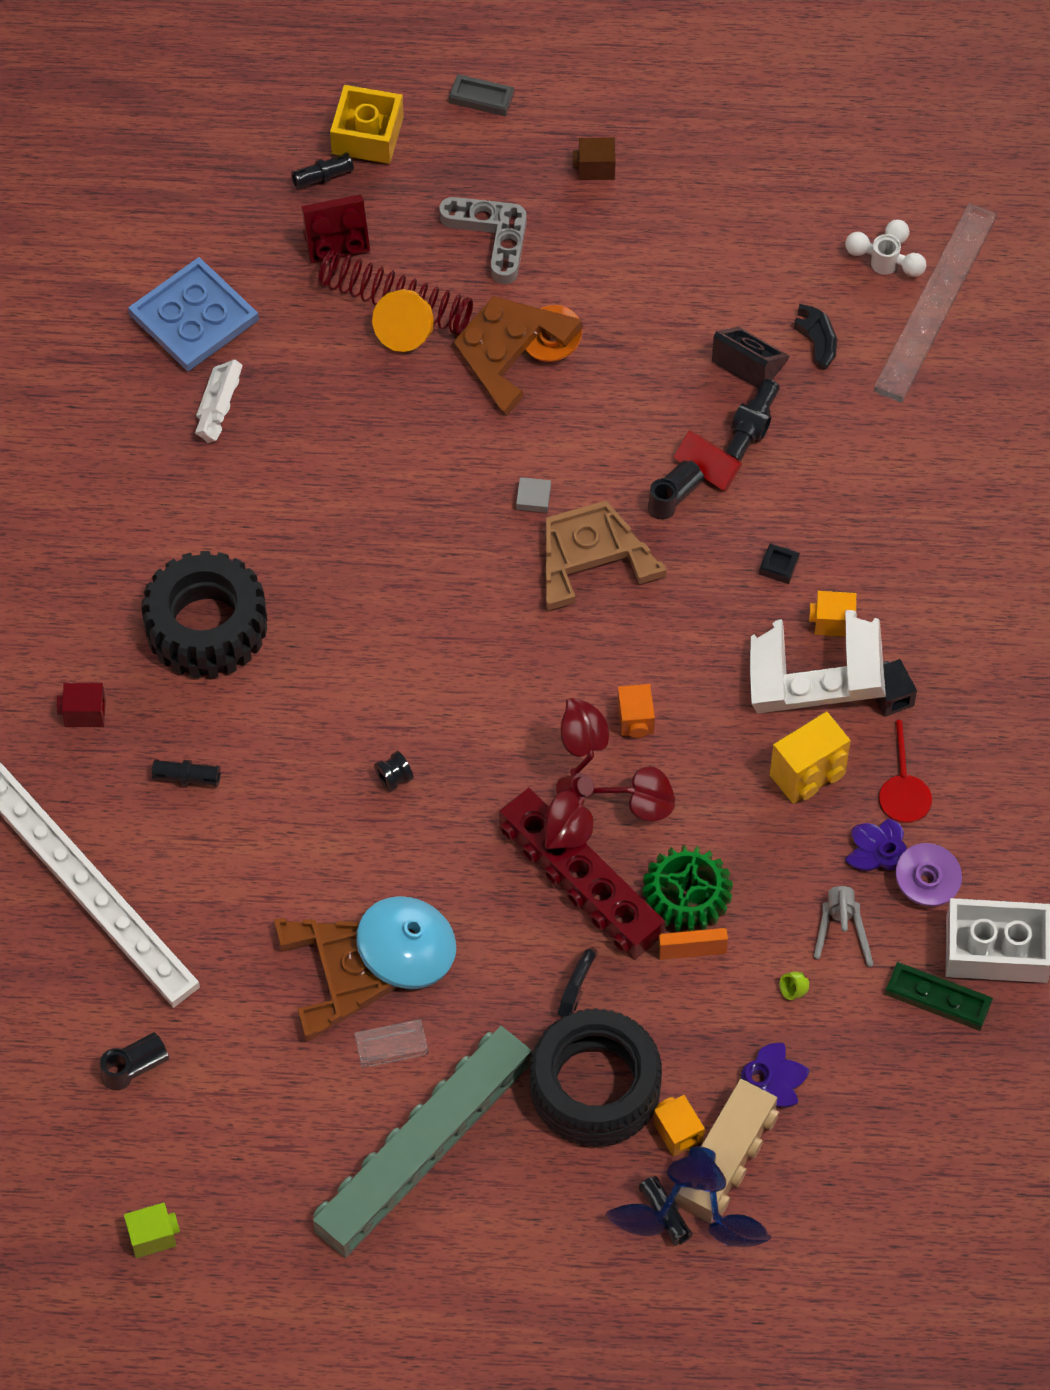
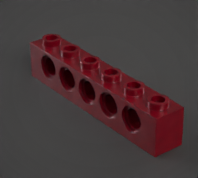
[499,787,665,960]

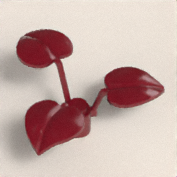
[545,698,675,849]

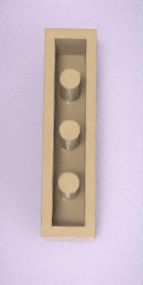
[674,1079,780,1224]

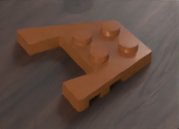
[454,296,584,416]
[274,918,397,1041]

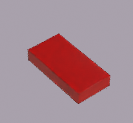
[673,431,743,491]

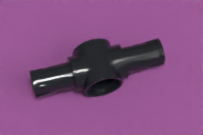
[725,379,780,462]

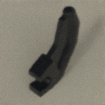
[794,304,838,369]
[557,947,598,1016]

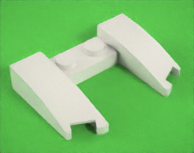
[750,610,886,714]

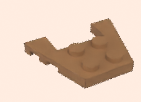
[546,501,667,611]

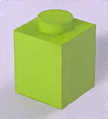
[124,1202,180,1258]

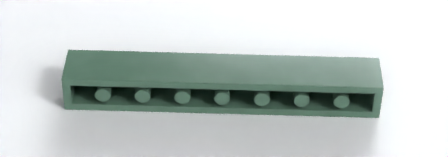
[313,1026,532,1259]

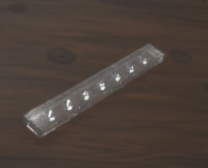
[874,203,997,403]

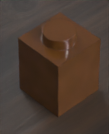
[573,137,616,180]

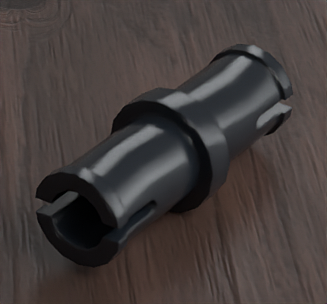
[291,153,354,190]
[152,759,221,787]
[638,1176,693,1246]

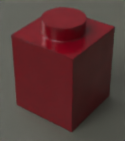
[56,683,106,727]

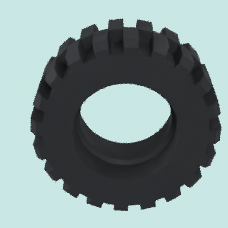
[141,551,268,678]

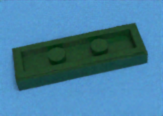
[885,962,993,1031]

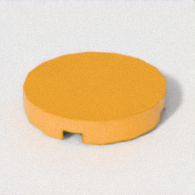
[372,289,434,352]

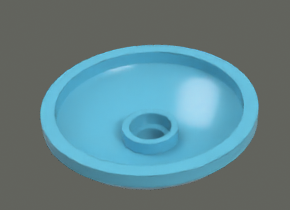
[356,896,456,989]

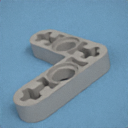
[439,197,527,284]

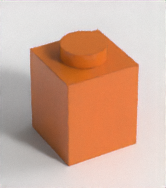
[617,684,655,738]

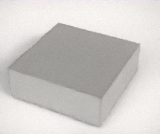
[516,477,551,513]

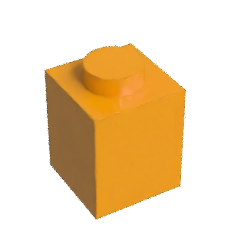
[809,591,857,637]
[653,1095,705,1157]

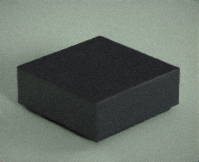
[759,543,800,584]

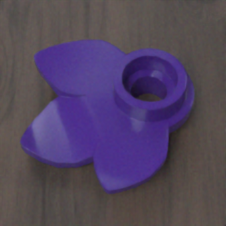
[845,818,907,871]
[741,1043,810,1108]

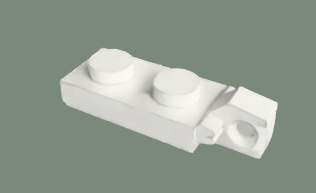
[195,360,243,443]

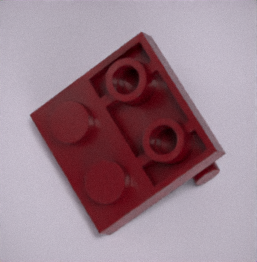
[301,194,370,263]

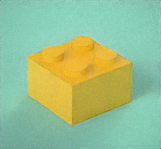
[330,85,404,164]
[770,711,851,804]

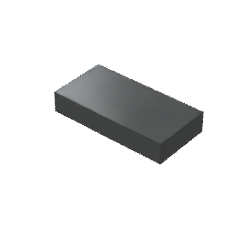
[449,74,514,117]

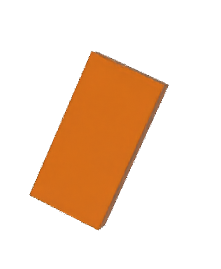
[658,928,728,960]

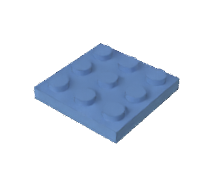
[128,257,259,371]

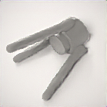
[814,886,873,967]

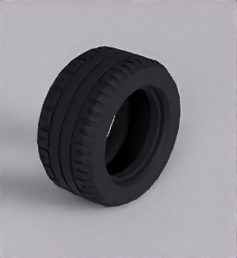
[530,1008,662,1147]

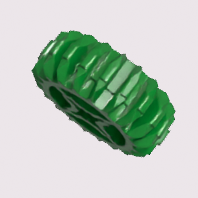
[642,844,733,932]

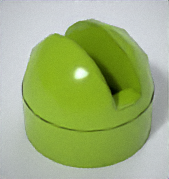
[779,971,810,1000]

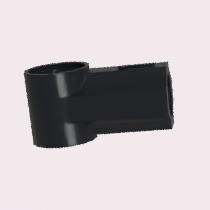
[648,460,704,520]
[100,1032,169,1091]

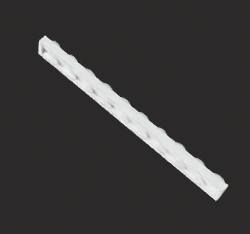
[0,762,200,1008]

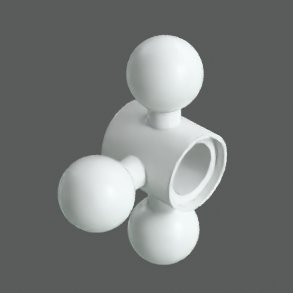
[845,219,926,277]

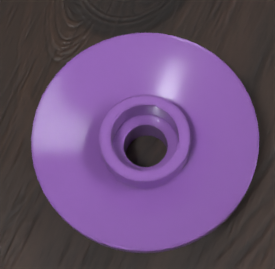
[895,843,962,907]

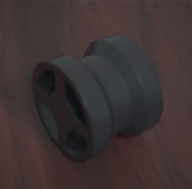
[374,751,414,792]

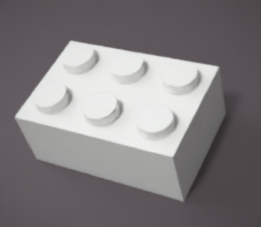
[946,898,1050,983]

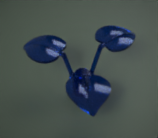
[605,1147,772,1247]

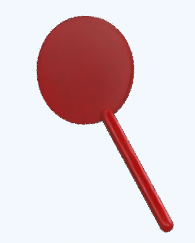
[879,719,932,823]

